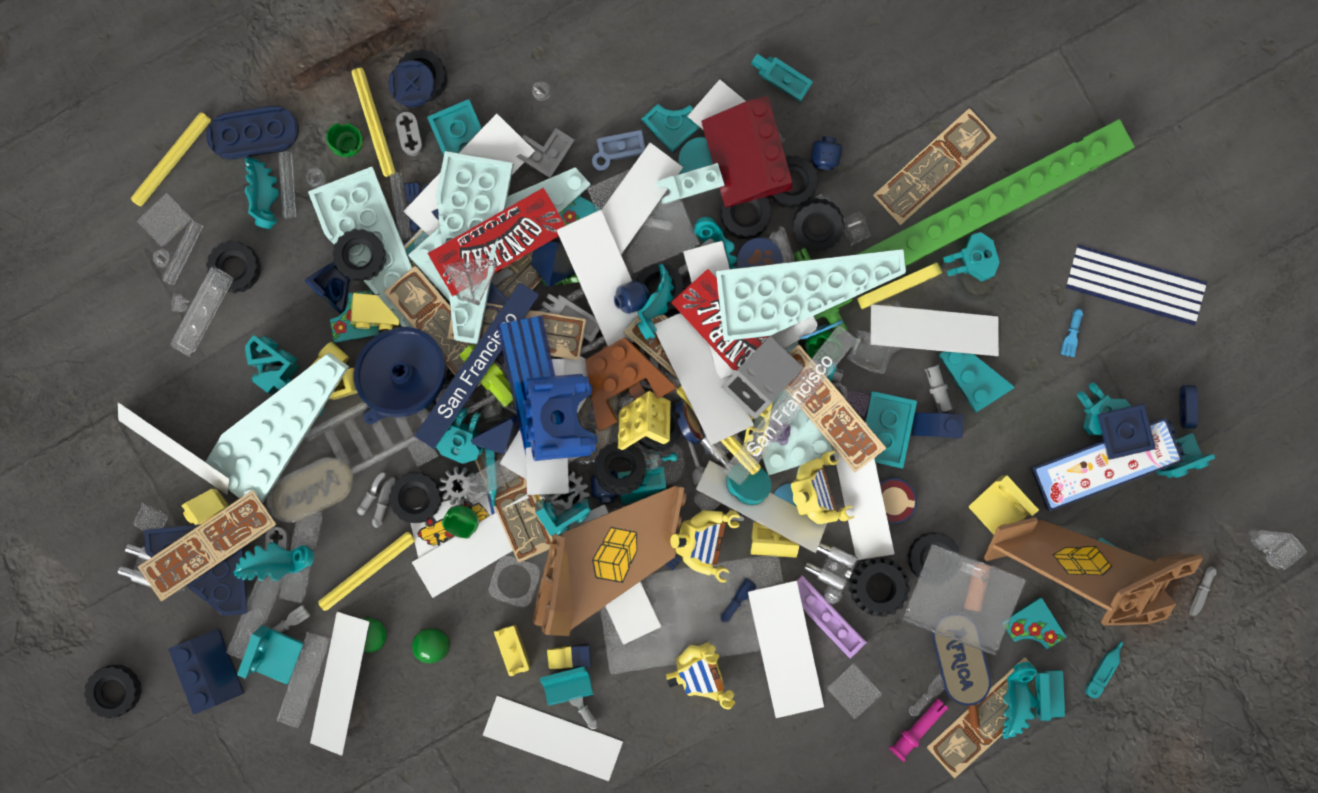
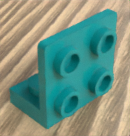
[1156,433,1215,478]
[535,498,591,536]
[237,625,304,684]

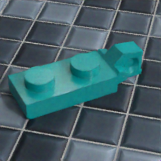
[751,54,813,102]

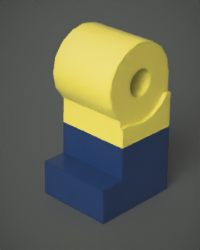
[547,644,591,669]

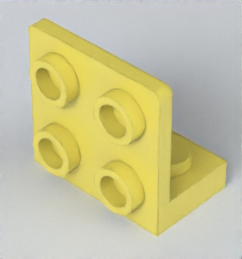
[618,391,671,450]
[968,475,1039,535]

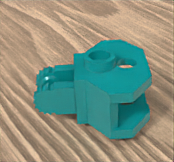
[943,232,1000,282]
[1077,382,1131,436]
[437,407,484,464]

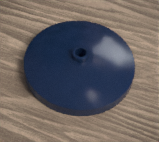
[354,327,447,417]

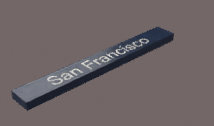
[414,283,539,450]

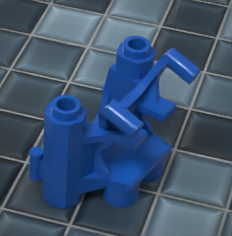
[523,374,598,461]

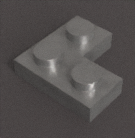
[516,128,575,178]

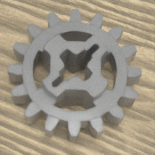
[539,470,589,516]

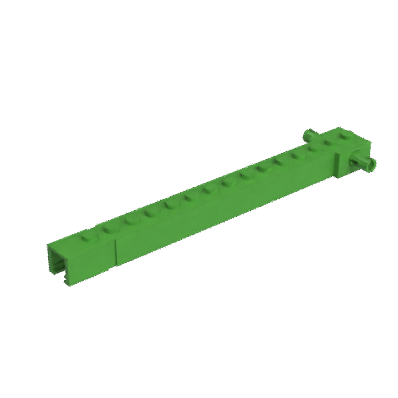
[793,119,1135,336]

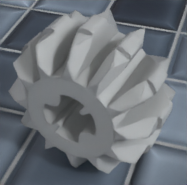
[439,467,479,505]

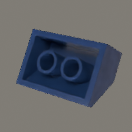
[168,629,244,715]

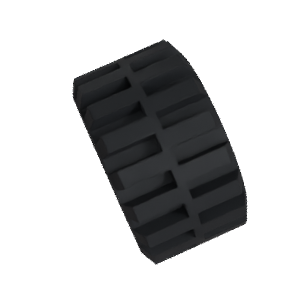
[849,557,910,617]

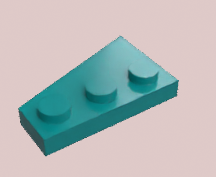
[938,351,1015,413]

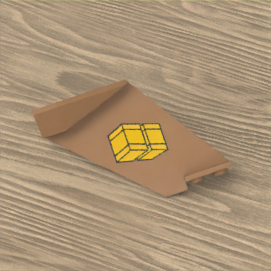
[532,485,686,636]
[984,517,1203,626]

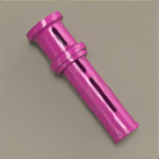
[889,698,948,762]

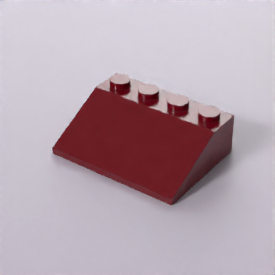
[701,96,792,208]

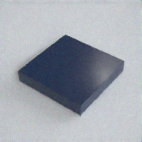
[1097,403,1156,460]

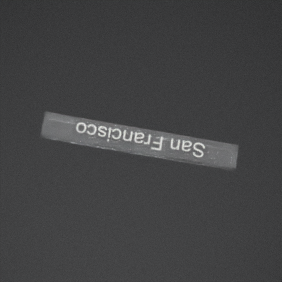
[722,325,857,485]

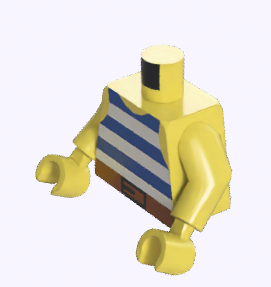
[791,451,855,524]
[670,510,740,582]
[666,642,735,709]

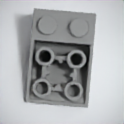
[721,336,804,419]

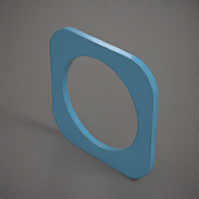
[799,320,843,339]

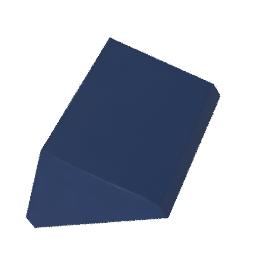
[471,412,521,454]

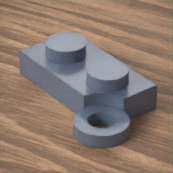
[592,130,645,171]

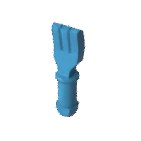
[1060,308,1083,357]

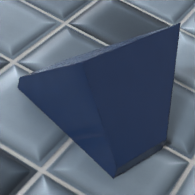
[531,242,575,287]
[305,261,350,314]

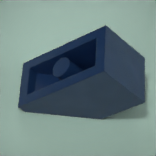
[911,413,964,439]

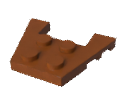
[585,337,678,432]

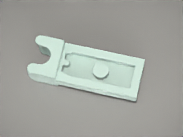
[656,163,724,204]

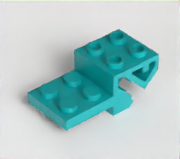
[245,335,326,416]

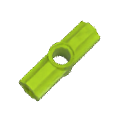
[459,344,517,408]

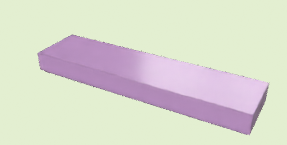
[796,575,867,658]

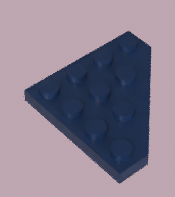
[144,524,248,616]

